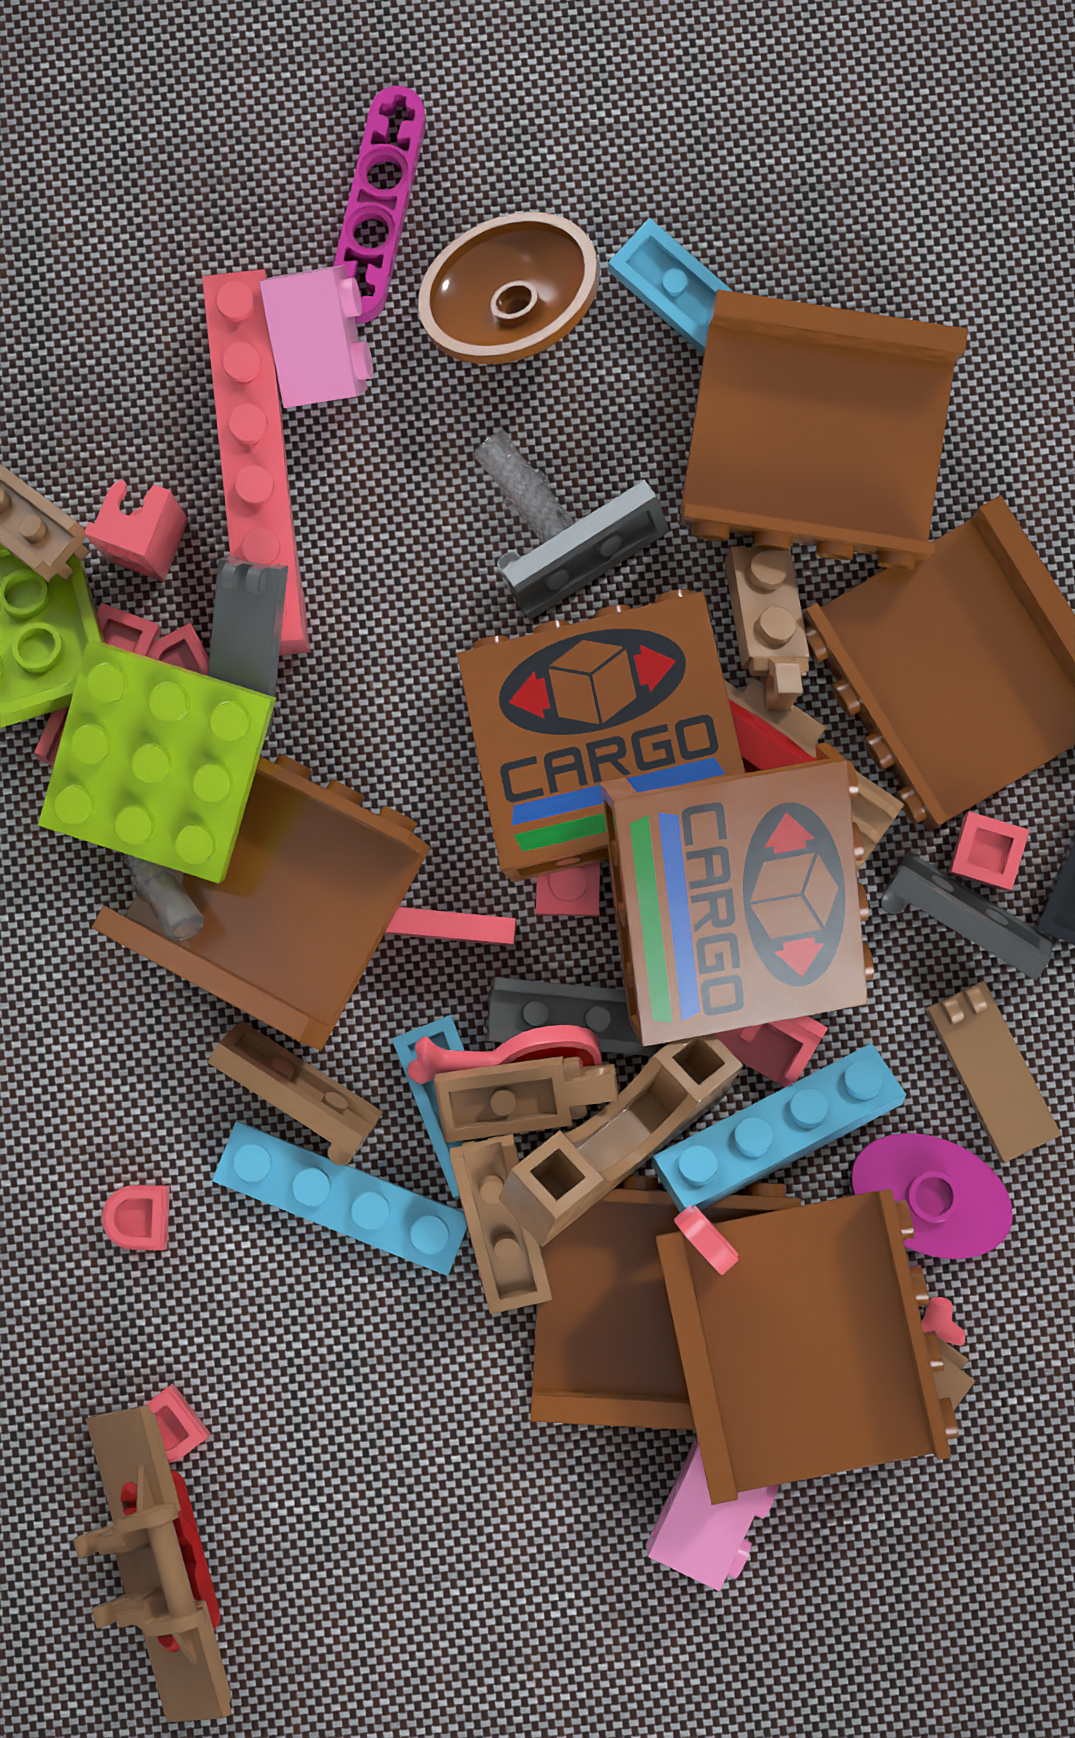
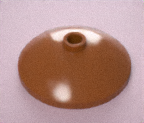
[418,212,600,364]

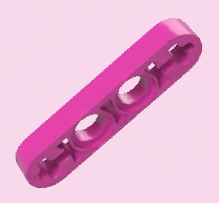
[333,86,426,323]

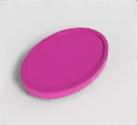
[850,1133,1013,1259]

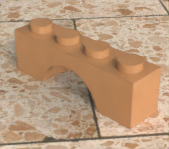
[498,1034,743,1247]

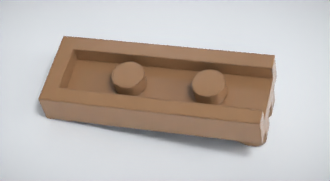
[0,464,90,582]
[924,980,1061,1163]
[207,1020,383,1166]
[450,1134,553,1314]

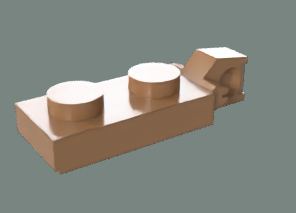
[724,547,809,711]
[434,1056,618,1143]

